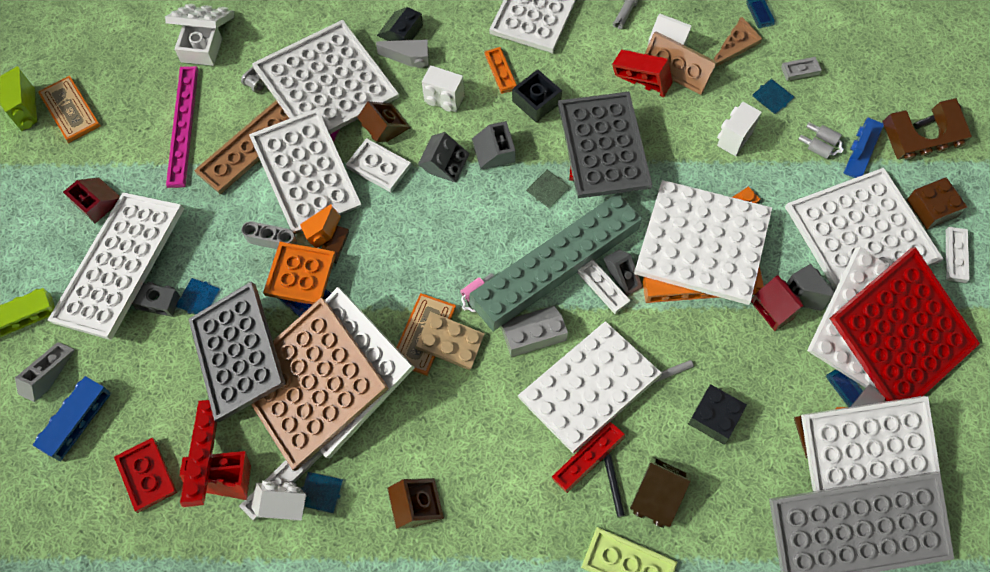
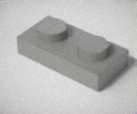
[781,57,822,81]

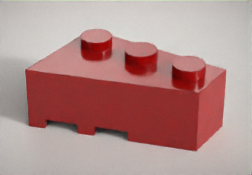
[612,49,673,98]
[179,451,251,500]

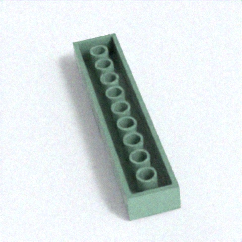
[469,193,642,332]

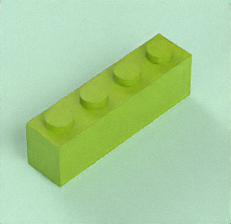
[0,287,55,337]

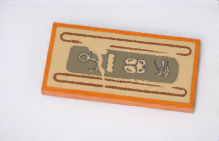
[38,76,101,143]
[396,293,456,376]

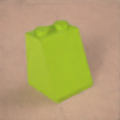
[0,66,37,131]

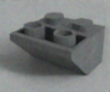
[472,121,515,170]
[418,132,470,183]
[787,264,834,311]

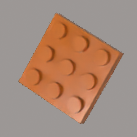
[263,242,336,305]

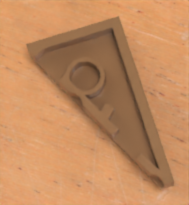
[714,17,762,67]

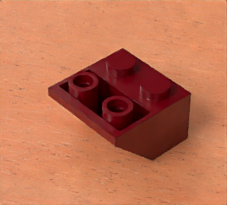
[63,177,120,224]
[751,275,803,332]

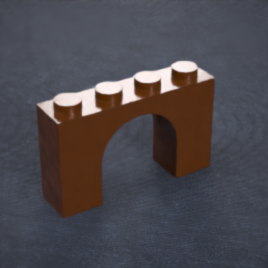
[882,98,972,160]

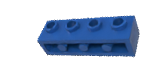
[33,376,111,462]

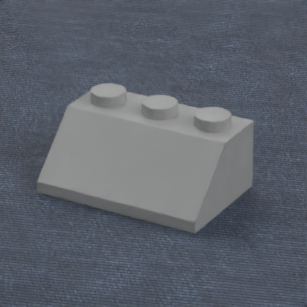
[501,306,568,357]

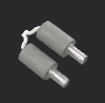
[798,122,844,159]

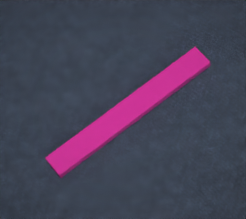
[166,66,198,188]

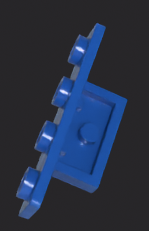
[843,118,884,178]

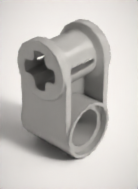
[241,59,265,93]

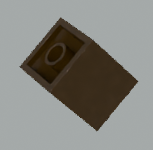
[630,456,691,528]

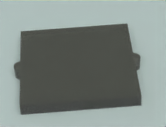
[526,170,570,208]

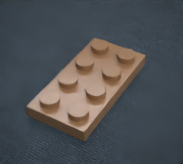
[645,31,718,95]

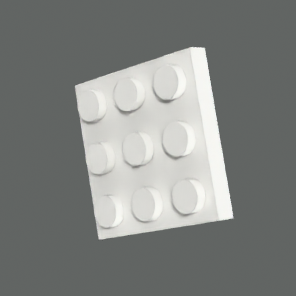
[165,4,234,28]

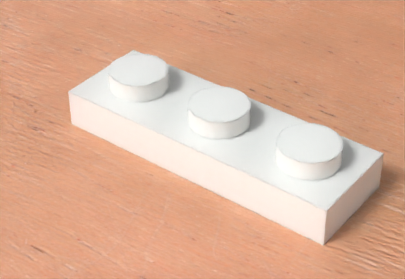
[945,227,969,283]
[578,260,630,314]

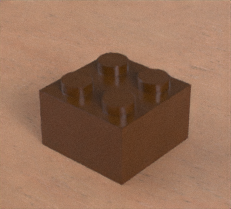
[907,177,967,230]

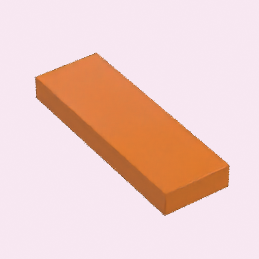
[484,47,517,94]

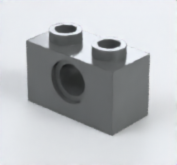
[132,282,180,317]

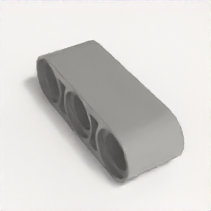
[241,221,297,249]

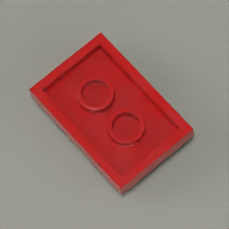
[114,437,177,513]

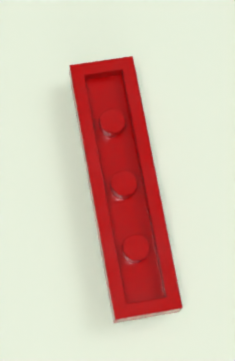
[551,422,625,493]

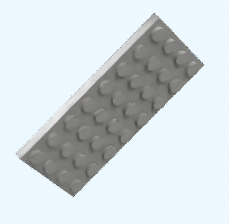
[769,471,954,572]

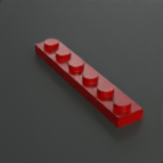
[180,400,218,508]

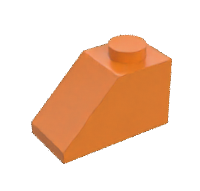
[300,204,341,248]

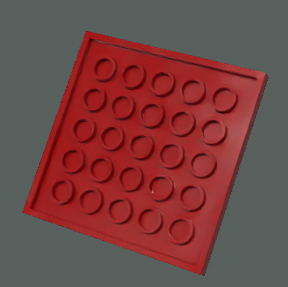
[829,247,980,402]

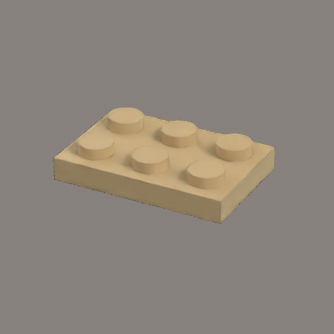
[415,311,485,370]

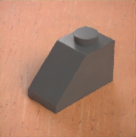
[604,249,642,296]

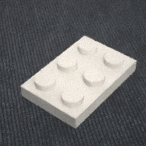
[346,138,411,193]

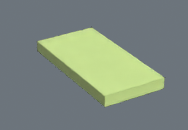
[581,527,677,572]

